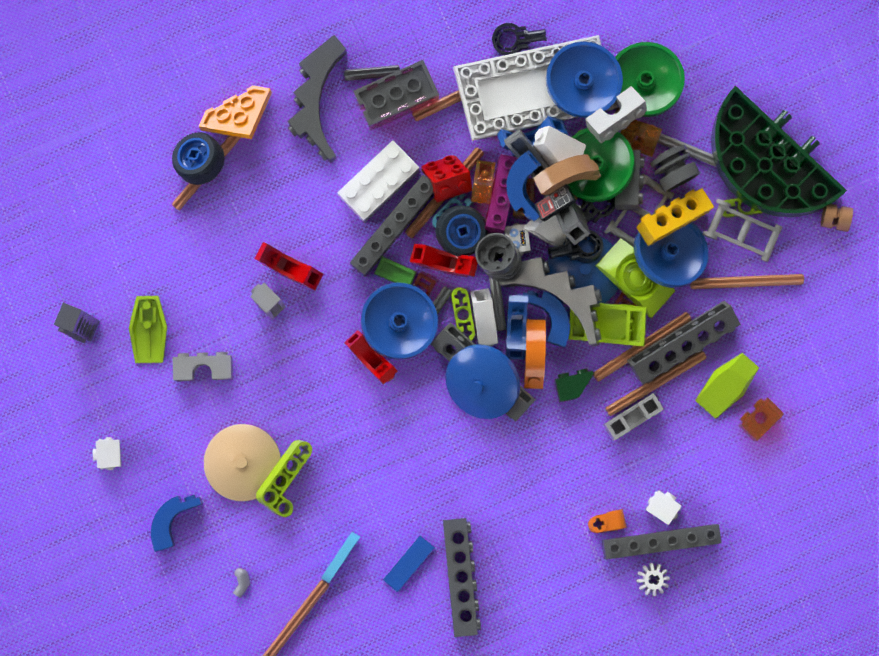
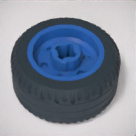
[172,132,225,185]
[435,206,487,256]

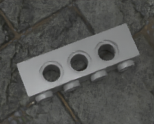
[250,283,286,320]

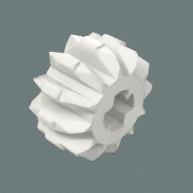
[636,563,670,596]

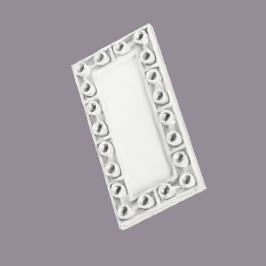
[453,35,618,141]

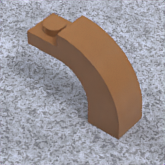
[533,155,601,195]

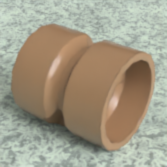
[821,203,853,232]

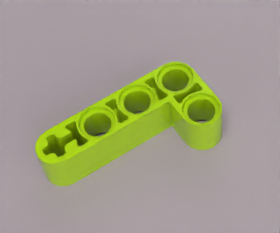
[256,440,312,517]

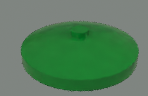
[615,42,685,117]
[568,128,635,202]

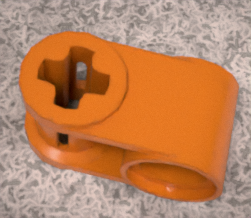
[588,509,627,533]

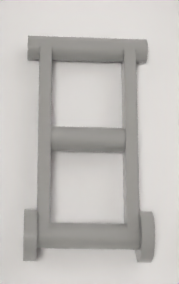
[604,174,674,247]
[702,199,782,262]

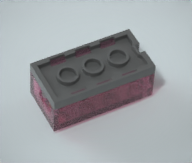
[353,60,439,131]

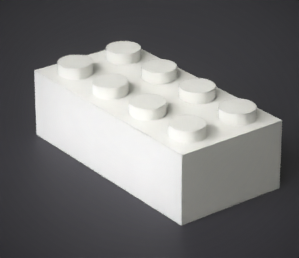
[337,140,419,223]

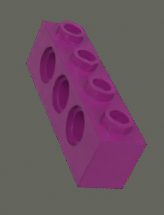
[485,154,518,234]

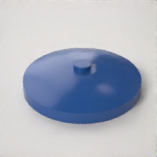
[546,42,623,118]
[634,213,709,288]
[547,236,618,306]
[361,283,438,360]
[445,344,520,419]

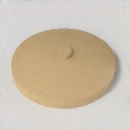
[204,424,281,501]

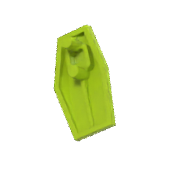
[129,296,167,363]
[695,353,759,419]

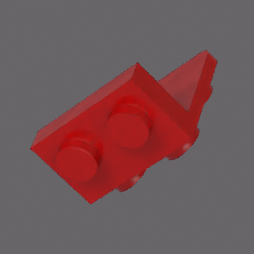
[421,155,472,202]

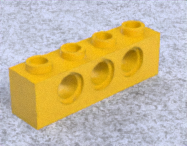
[636,188,714,246]

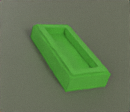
[374,256,417,285]

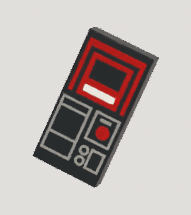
[535,184,576,222]

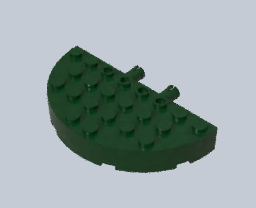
[711,86,847,217]

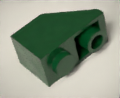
[554,368,594,403]

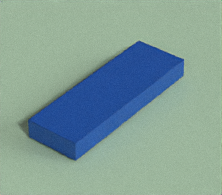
[383,536,435,592]

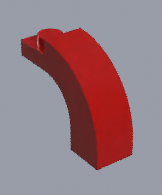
[254,242,324,291]
[410,244,478,277]
[344,330,398,384]

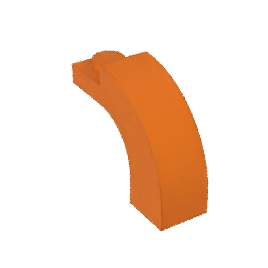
[524,319,546,389]

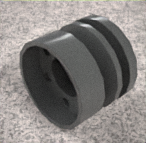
[650,145,700,192]
[475,233,522,281]

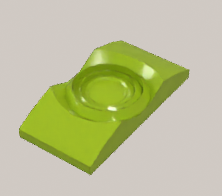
[595,238,675,318]
[569,302,647,346]

